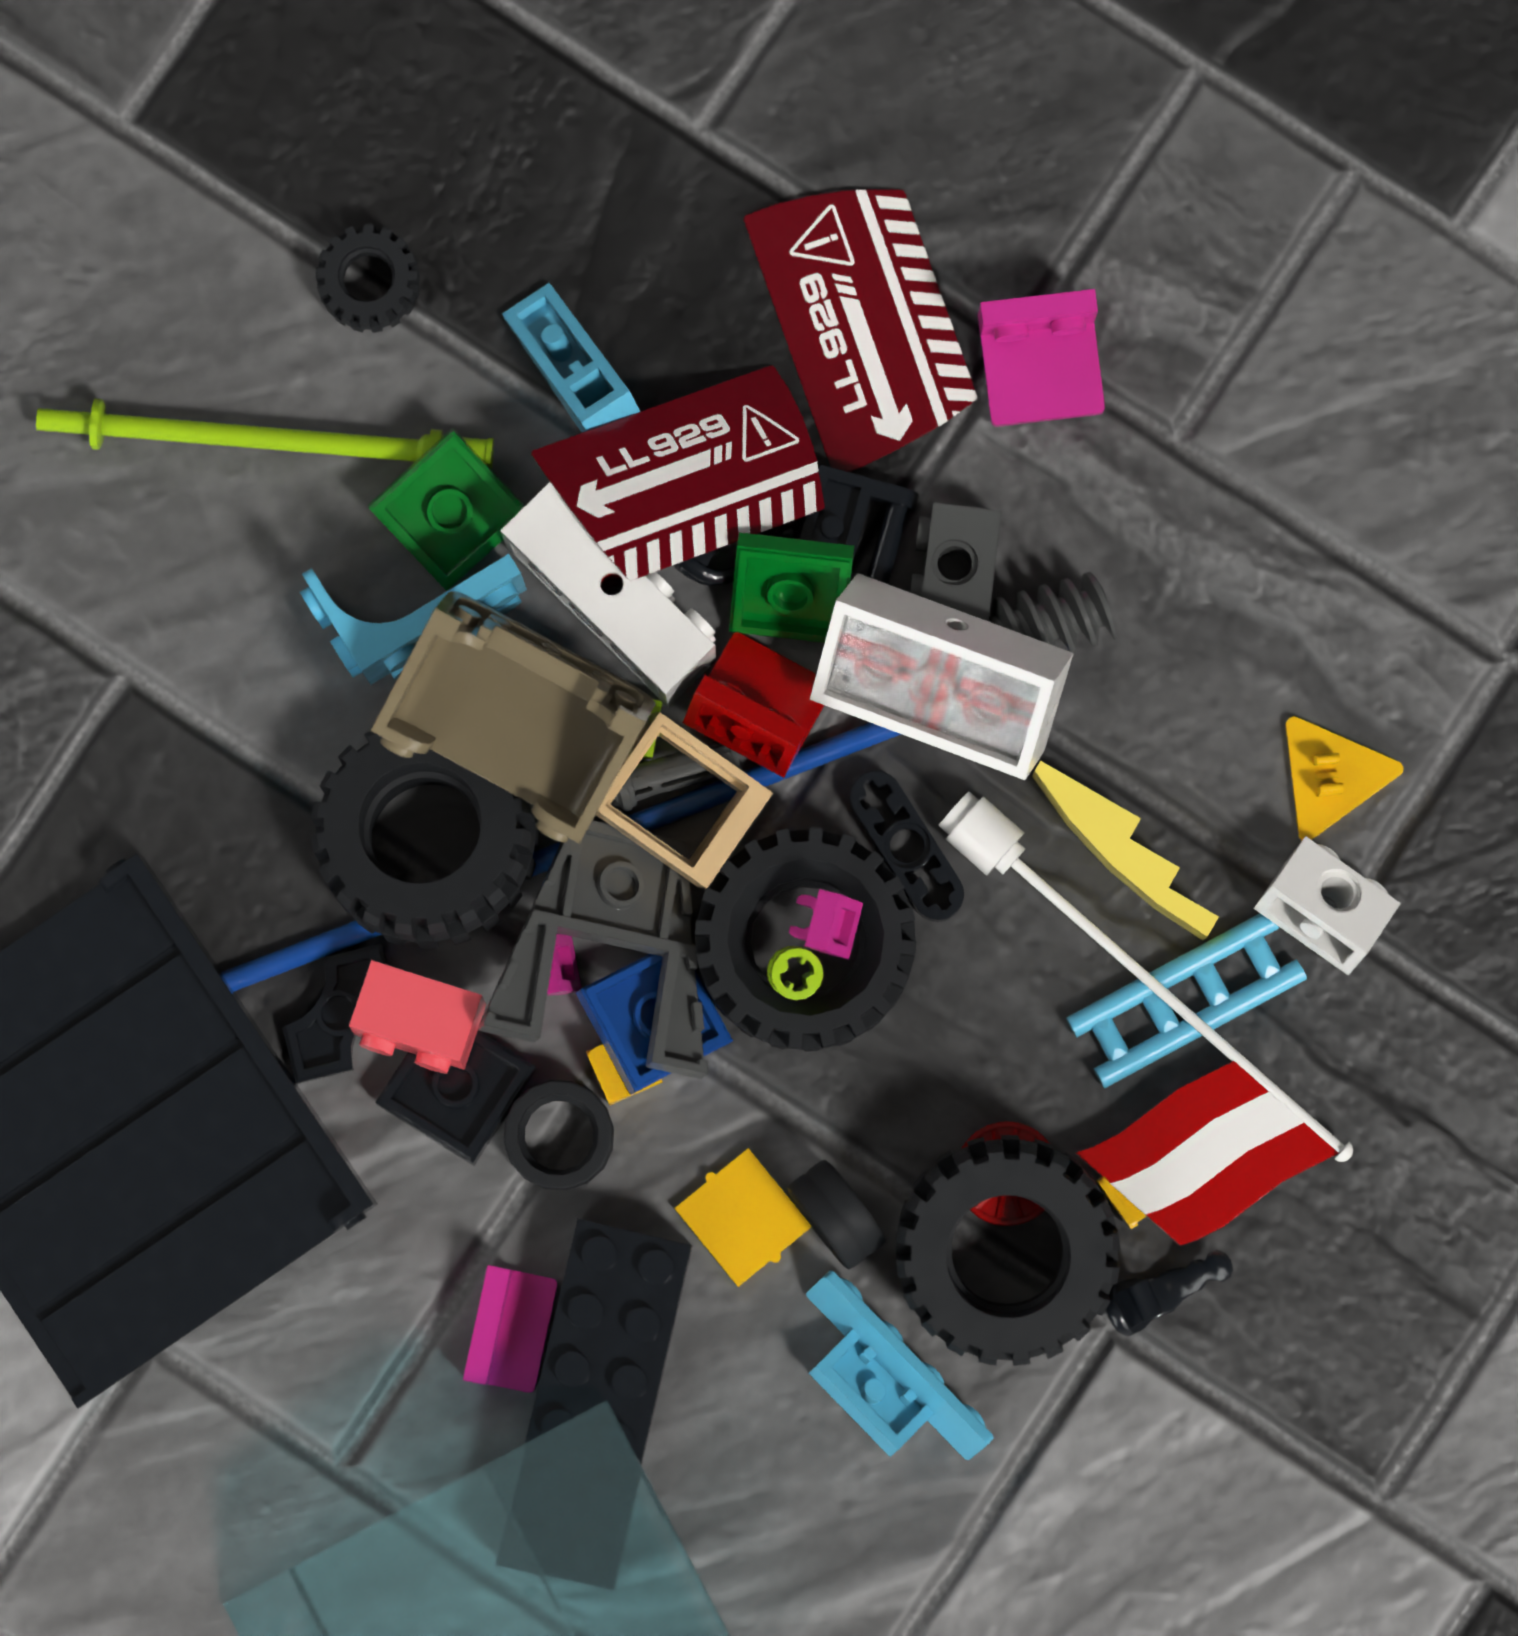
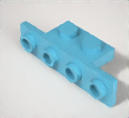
[806,1270,994,1460]

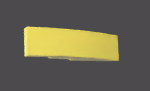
[1032,761,1219,941]

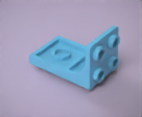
[300,554,527,685]

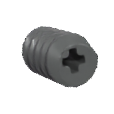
[989,572,1116,652]

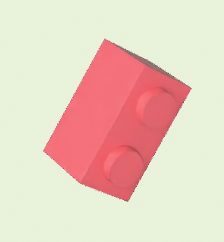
[349,960,486,1074]

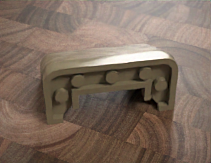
[371,591,655,844]

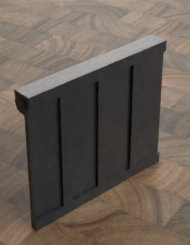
[0,853,378,1409]

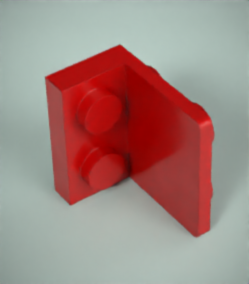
[682,632,825,778]

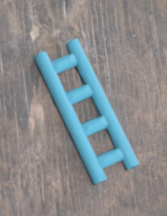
[1066,913,1307,1089]

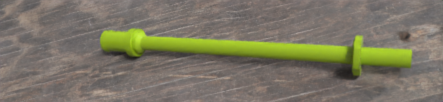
[36,398,494,469]

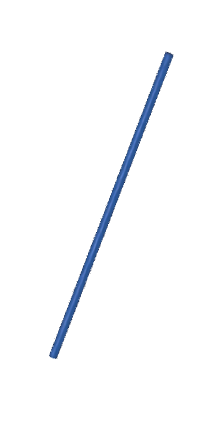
[221,722,902,992]

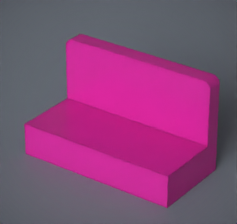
[463,1265,558,1393]

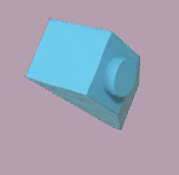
[502,283,640,433]

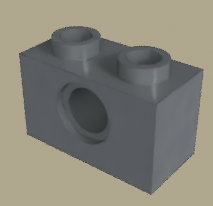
[910,502,1002,621]

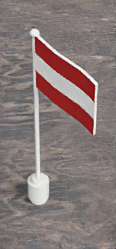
[938,791,1353,1245]

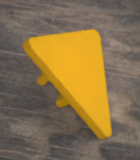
[1285,716,1403,841]

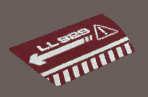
[744,189,977,472]
[531,366,825,581]

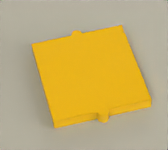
[674,1148,812,1287]

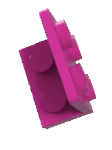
[978,289,1105,427]

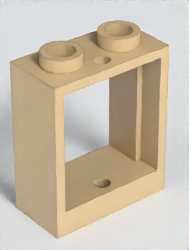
[596,712,773,889]

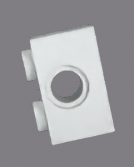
[1253,836,1401,975]

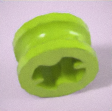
[767,945,823,1000]

